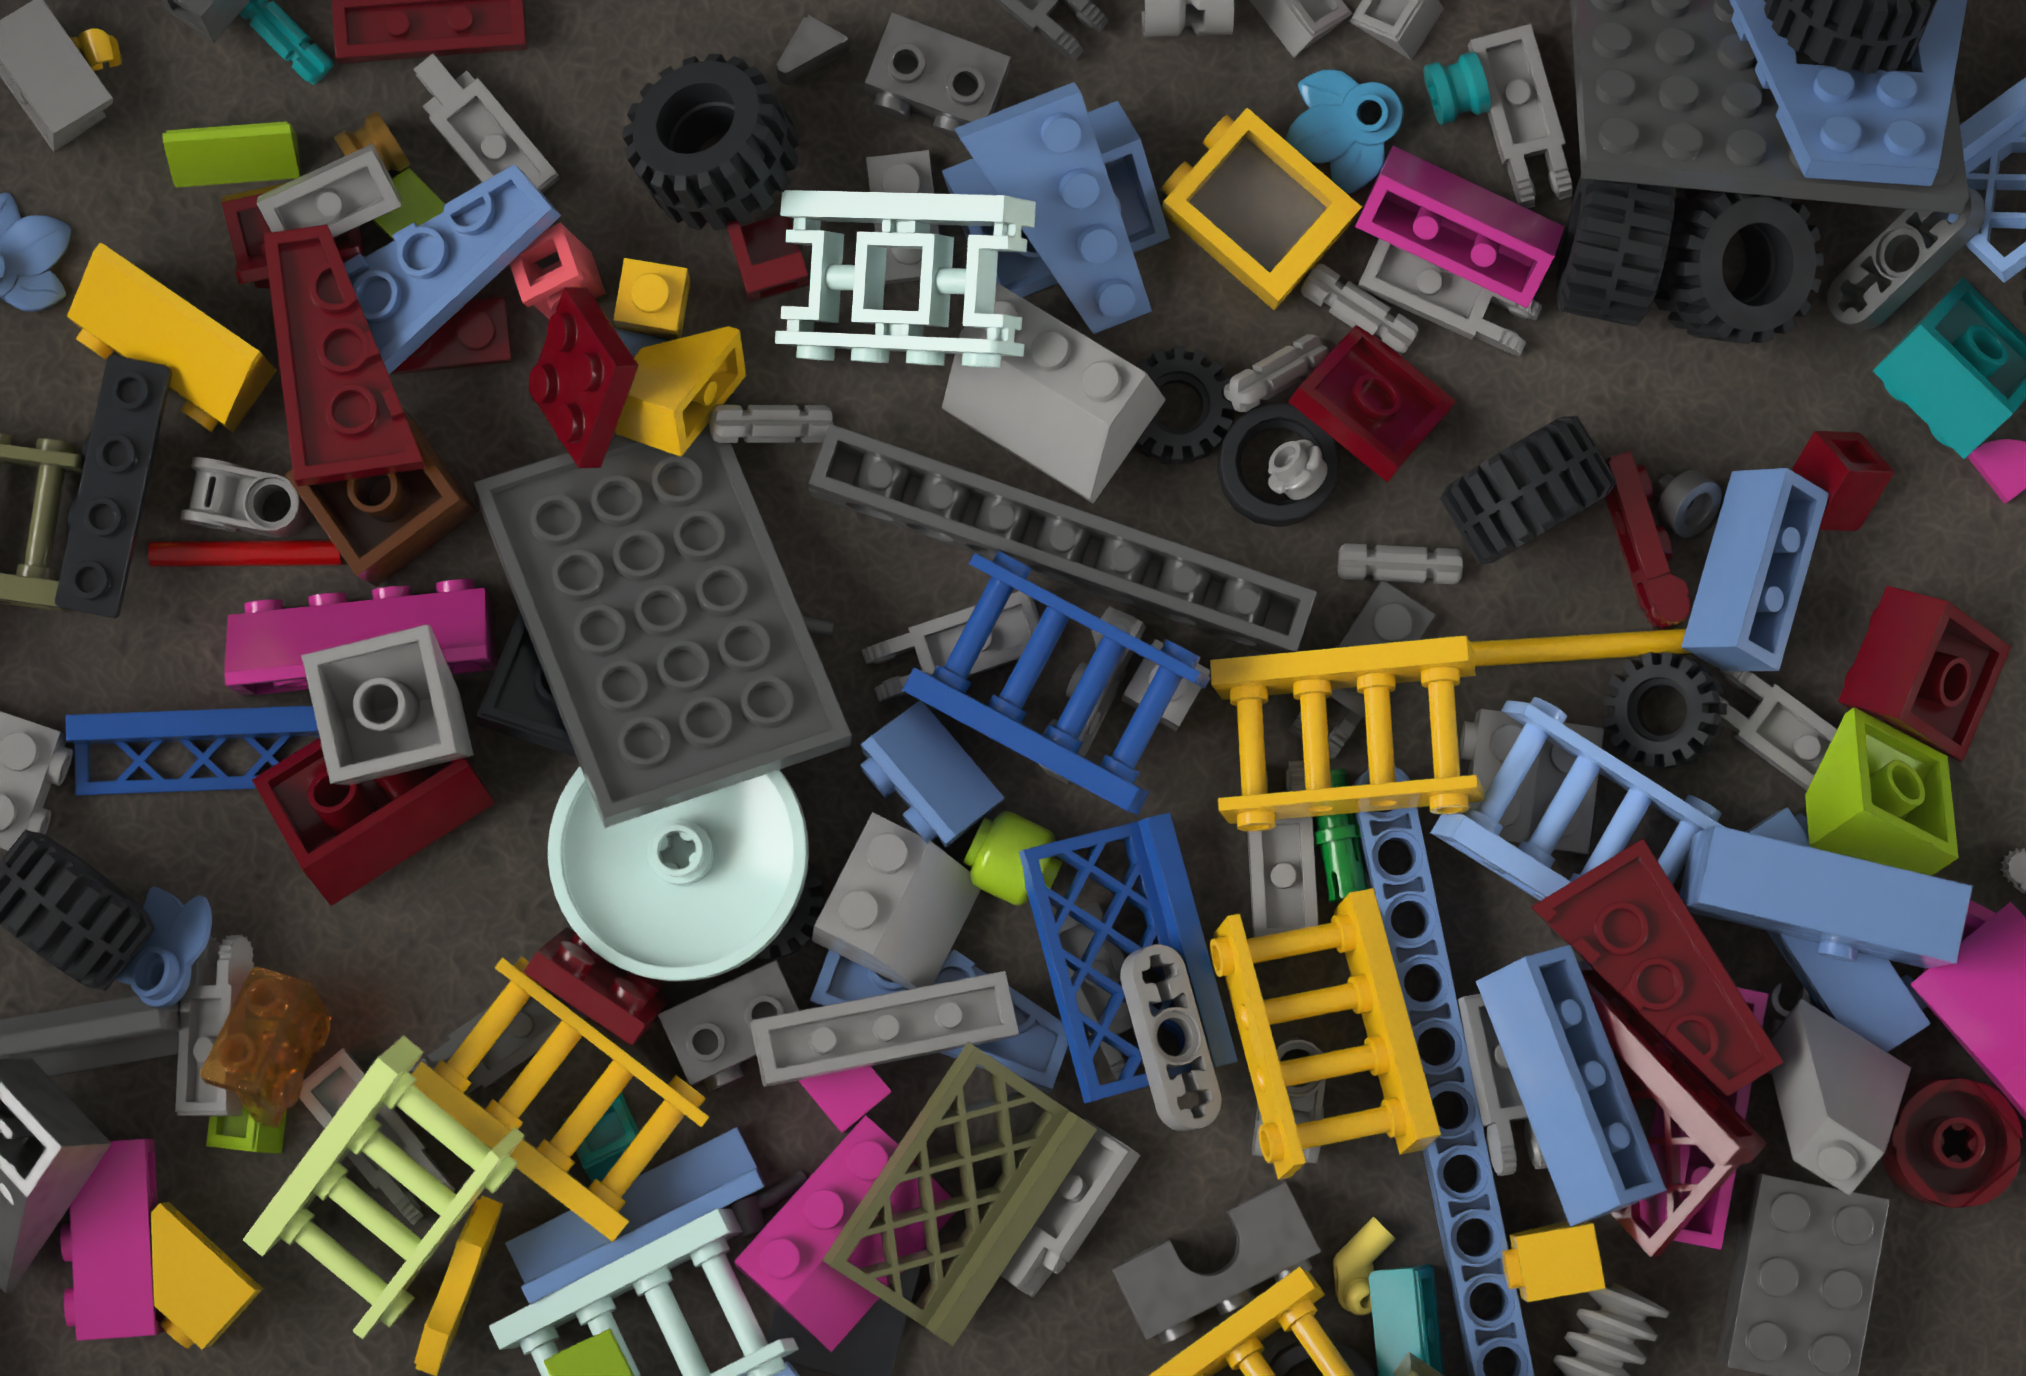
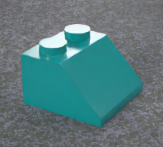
[1873,277,2026,459]

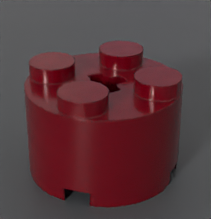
[1881,1078,2023,1208]

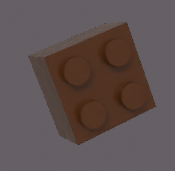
[285,407,478,587]

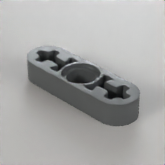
[1828,187,1986,330]

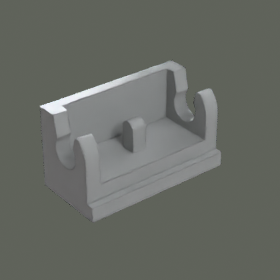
[0,0,113,153]

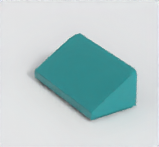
[1368,1264,1445,1376]

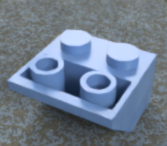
[860,700,1004,851]

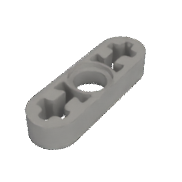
[1120,944,1222,1131]

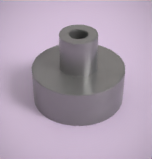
[1654,470,1722,538]

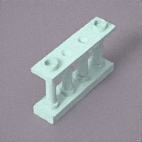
[489,1208,799,1376]

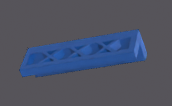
[66,706,320,796]

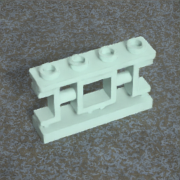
[775,190,1036,368]

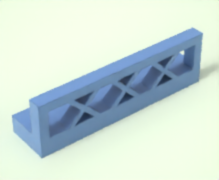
[505,1126,766,1304]

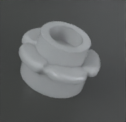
[1268,439,1327,500]

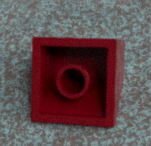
[1838,585,2011,762]

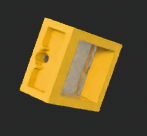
[1161,108,1362,311]

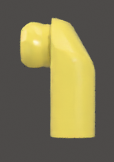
[1333,1216,1396,1316]

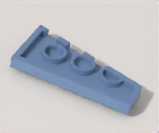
[954,82,1152,334]
[344,164,561,374]
[809,949,1068,1093]

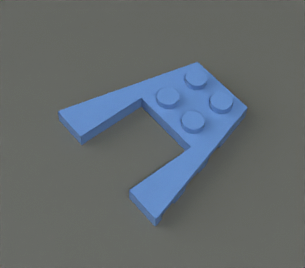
[1729,0,1967,186]

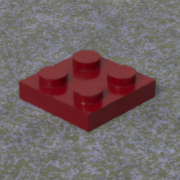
[528,287,639,468]
[1288,325,1457,482]
[523,927,672,1046]

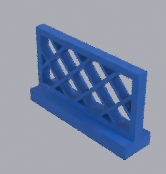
[1019,812,1238,1103]

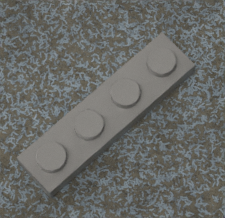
[750,971,1019,1087]

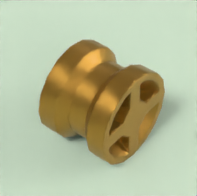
[334,111,411,171]

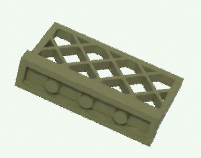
[822,1042,1097,1346]

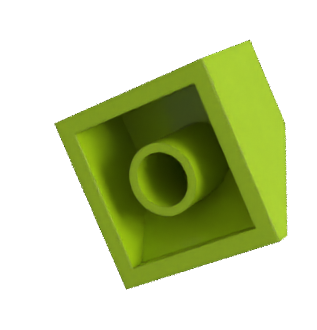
[1805,707,1959,876]

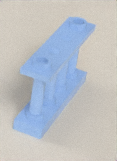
[1431,697,1724,901]

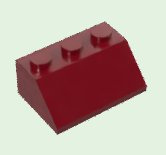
[252,737,495,906]

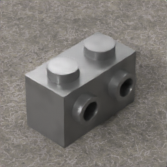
[865,13,1011,142]
[658,960,800,1092]

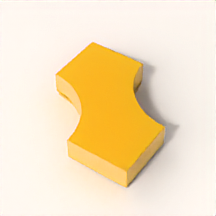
[414,1196,503,1376]

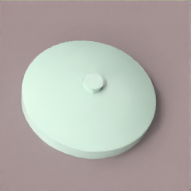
[548,766,809,982]

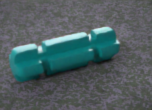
[239,0,334,85]

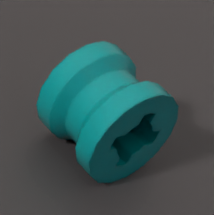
[1424,51,1491,126]

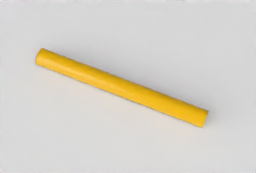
[1470,628,1691,667]

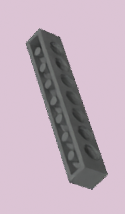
[809,424,1317,654]

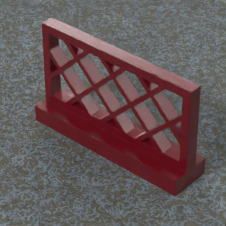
[1577,961,1767,1257]

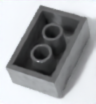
[1716,1173,1890,1376]

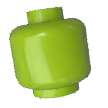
[963,811,1063,906]

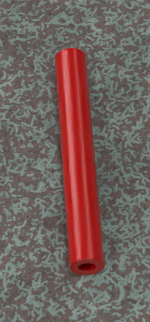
[148,540,342,567]

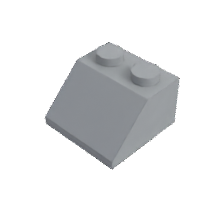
[302,624,474,785]
[812,812,981,989]

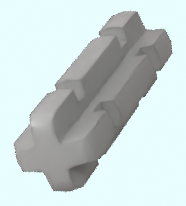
[1301,264,1419,356]
[1224,334,1329,412]
[709,405,833,443]
[1337,543,1463,584]

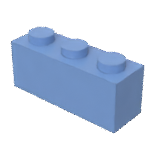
[1681,468,1829,672]

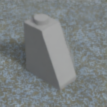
[1769,999,1911,1196]

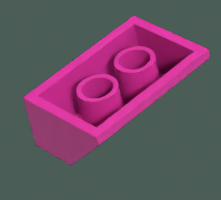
[734,1115,957,1352]

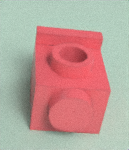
[510,222,606,319]

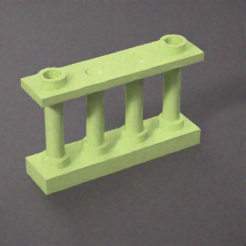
[243,1036,525,1339]

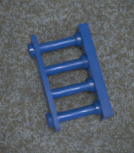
[902,551,1211,815]

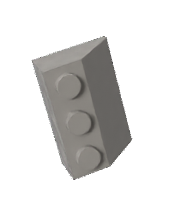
[942,282,1166,504]

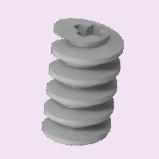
[1553,1281,1670,1376]

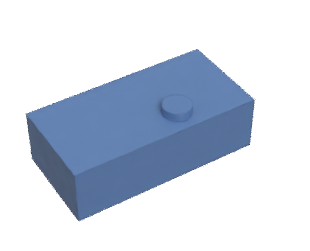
[1679,825,1972,969]

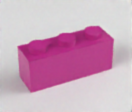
[1355,146,1565,308]
[60,1138,164,1341]

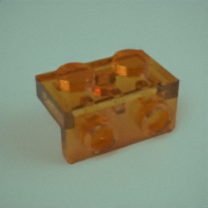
[200,967,331,1128]

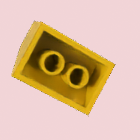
[67,242,277,433]

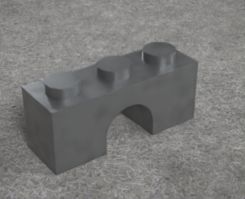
[1110,1181,1321,1344]

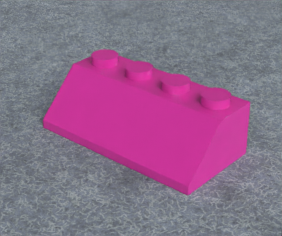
[224,579,497,696]

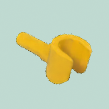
[70,28,122,71]

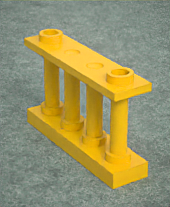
[1210,635,1485,831]
[1210,888,1441,1180]
[411,956,709,1242]
[1149,1267,1355,1376]

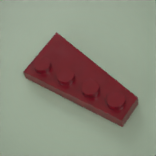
[263,224,426,487]
[1531,839,1783,1097]

